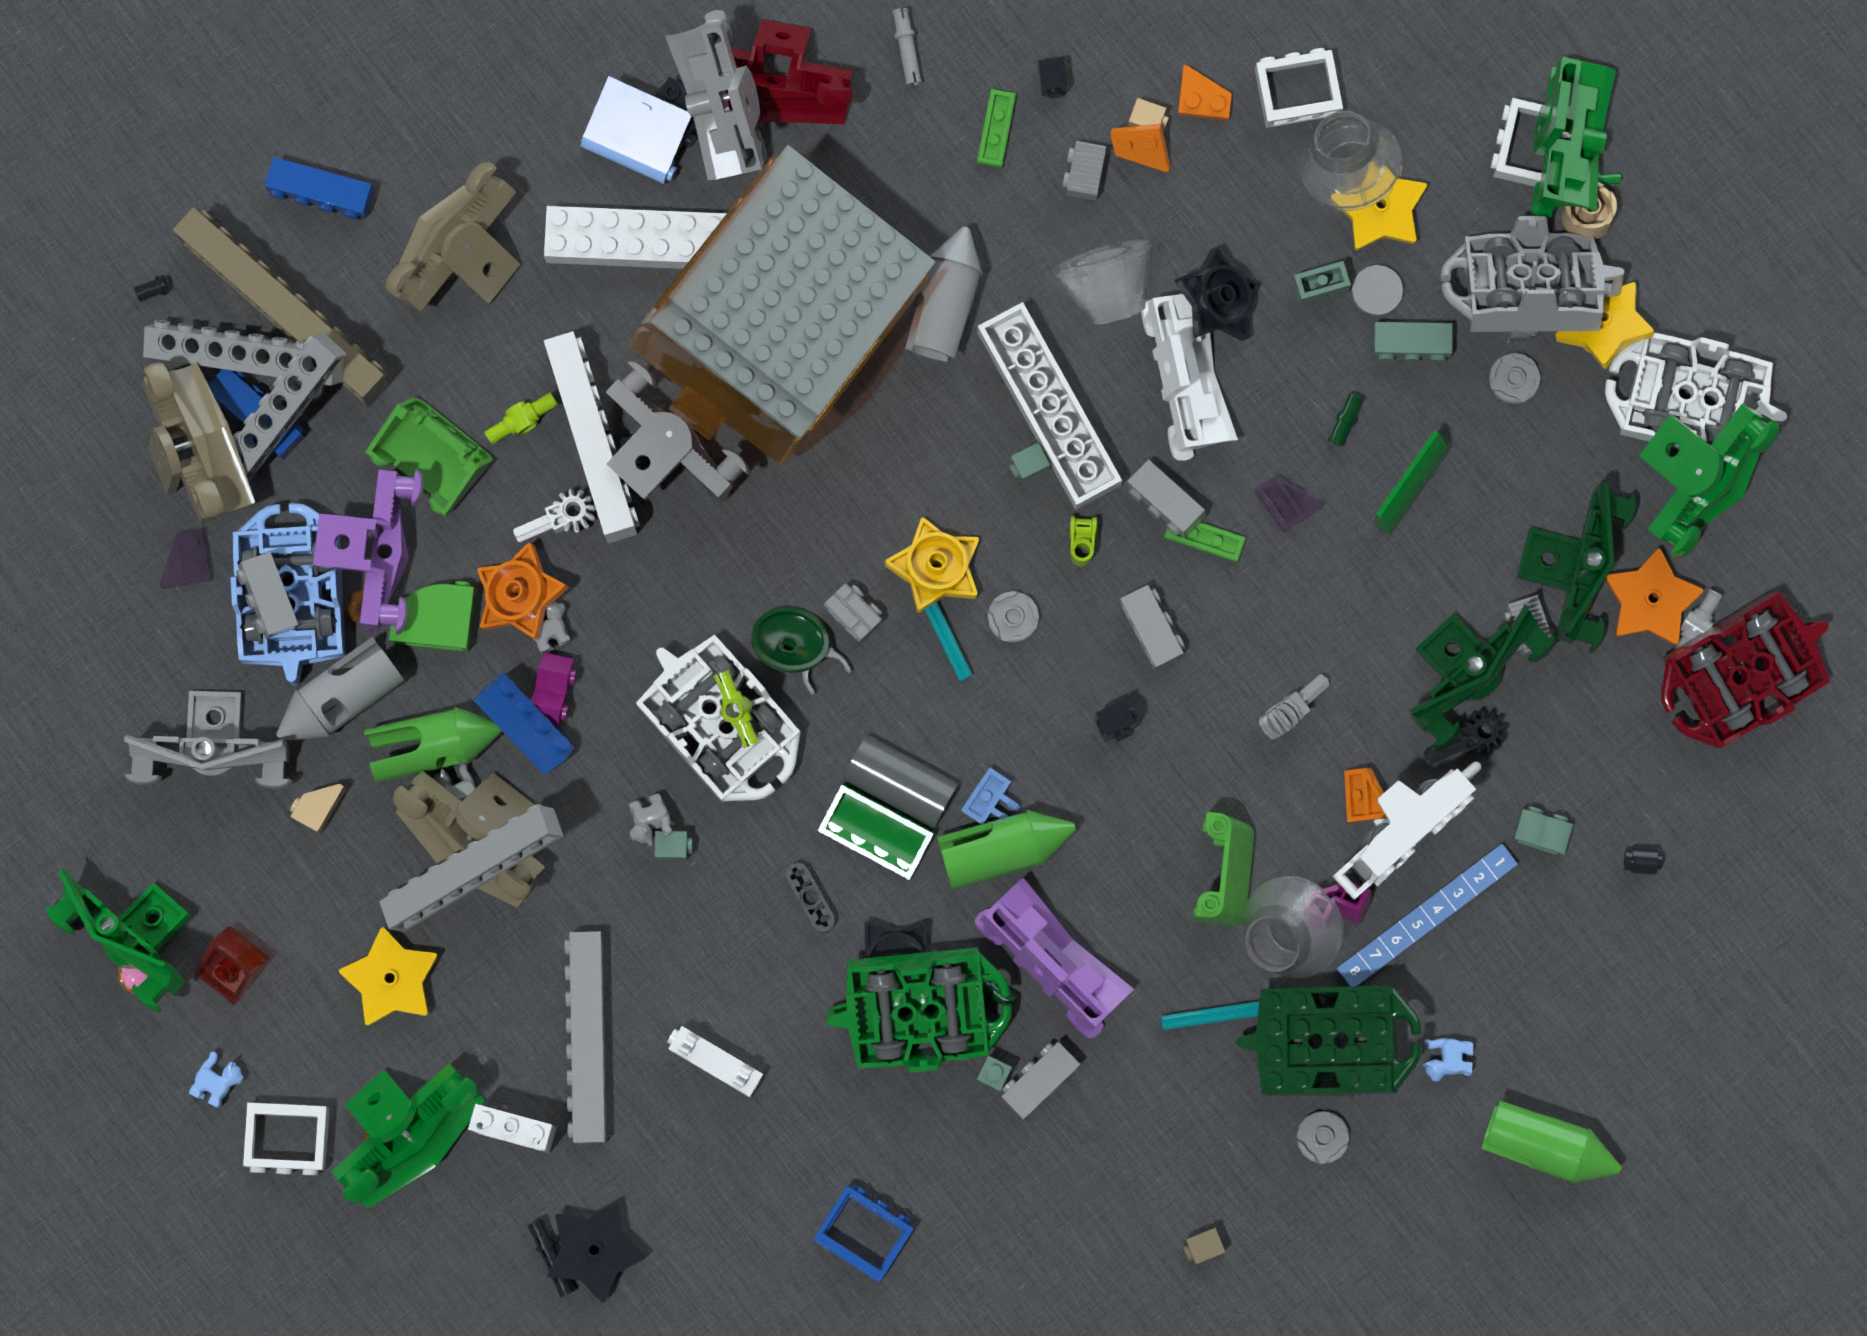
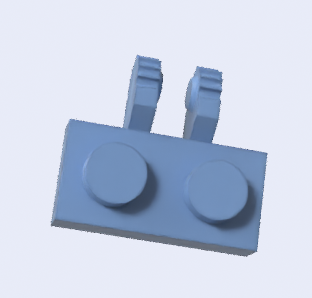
[961,768,1020,825]

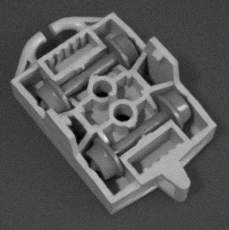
[1441,216,1624,332]

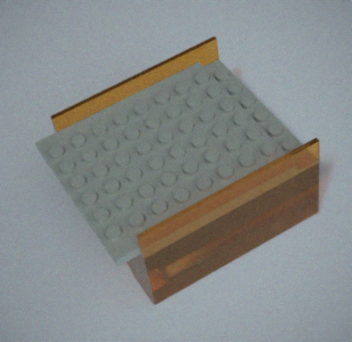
[628,145,936,464]

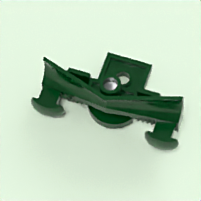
[1516,482,1636,653]
[1409,604,1558,750]

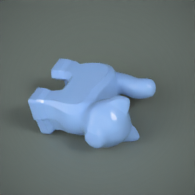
[1423,1038,1473,1082]
[189,1052,244,1108]

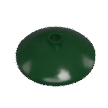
[751,607,829,673]

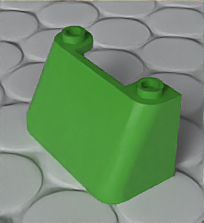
[365,398,493,516]
[1192,812,1254,926]

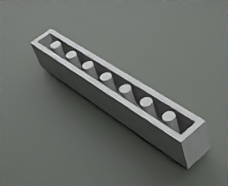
[379,804,564,932]
[565,931,606,1144]

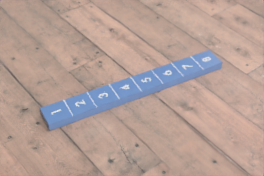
[1336,844,1518,987]

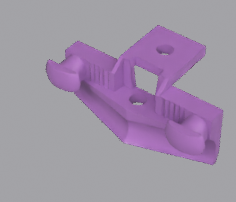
[313,469,424,635]
[975,878,1134,1038]

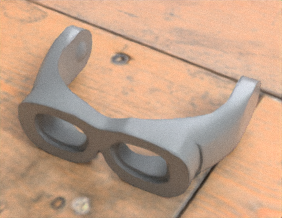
[802,647,852,695]

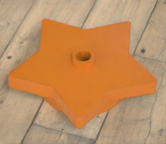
[477,543,568,640]
[1605,549,1703,645]

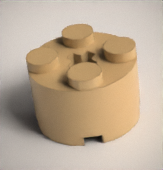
[1562,182,1617,239]

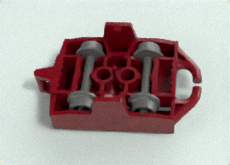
[1661,592,1830,748]

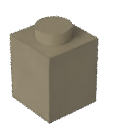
[1183,1228,1225,1265]

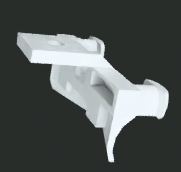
[1141,294,1238,461]

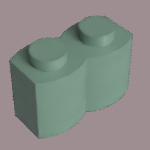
[1512,807,1573,856]

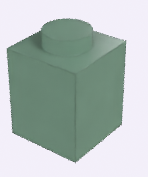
[1008,442,1050,483]
[655,831,693,860]
[976,1056,1012,1092]

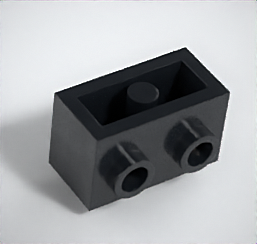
[1094,700,1138,742]

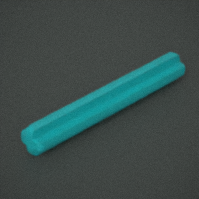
[925,602,971,681]
[1161,1001,1259,1030]

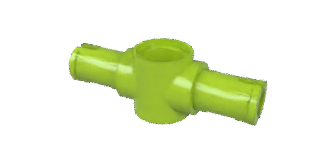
[484,392,558,445]
[713,670,759,748]

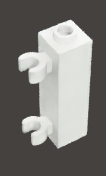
[667,1026,764,1098]

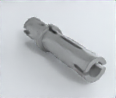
[892,8,922,86]

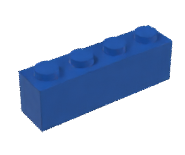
[264,157,374,220]
[208,369,304,461]
[473,673,574,775]

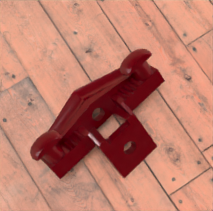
[725,19,853,124]

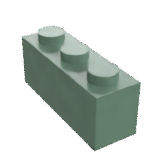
[1373,322,1452,363]

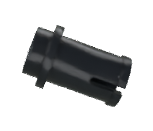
[134,276,169,302]

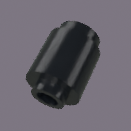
[1624,847,1662,875]

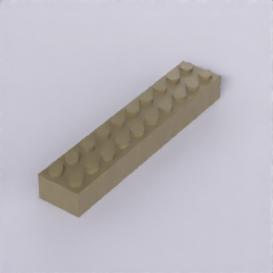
[173,207,389,408]

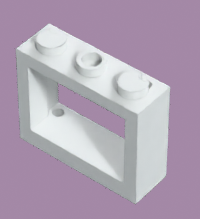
[1255,48,1343,128]
[1490,98,1567,187]
[243,1103,330,1176]
[468,1104,557,1153]

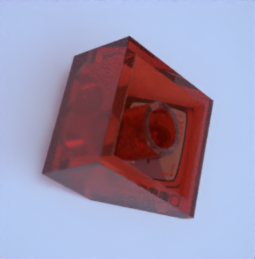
[194,926,269,1005]

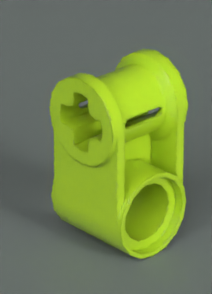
[1070,516,1097,567]

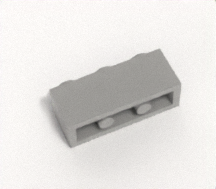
[1127,460,1206,539]
[236,552,298,639]
[1119,585,1185,671]
[1001,1042,1080,1120]

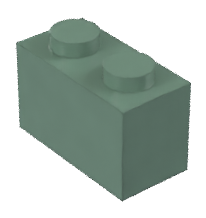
[1292,261,1351,306]

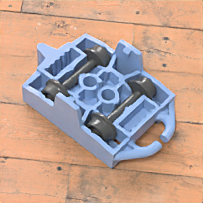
[231,503,346,686]

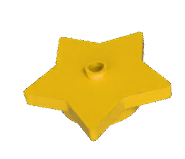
[1330,156,1427,251]
[1555,282,1654,369]
[885,518,979,613]
[339,927,438,1026]

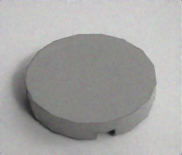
[1351,265,1403,317]
[1488,353,1541,405]
[987,591,1039,643]
[1296,1111,1349,1164]

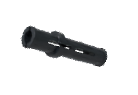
[527,1219,576,1298]

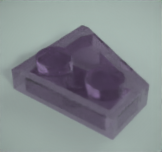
[1254,475,1325,533]
[160,529,211,589]

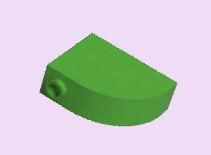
[389,581,476,652]

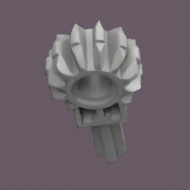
[1258,674,1329,739]

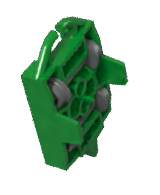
[826,947,1012,1073]

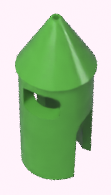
[364,707,502,783]
[937,810,1076,890]
[1481,1100,1621,1184]

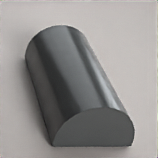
[843,734,959,829]

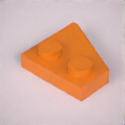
[1178,65,1232,121]
[1110,124,1171,172]
[1344,768,1388,823]

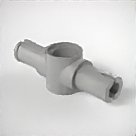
[1674,589,1723,650]

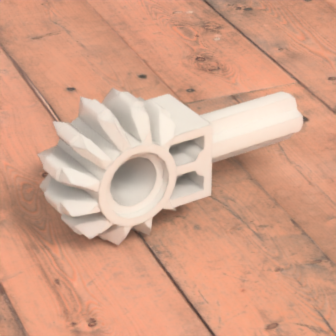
[513,489,596,542]

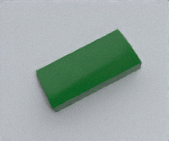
[1373,430,1449,536]
[818,783,936,880]

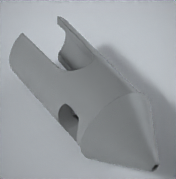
[905,227,983,362]
[276,637,404,741]

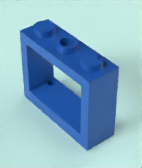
[813,1185,914,1283]

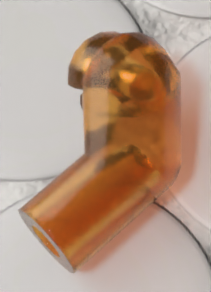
[344,588,364,622]

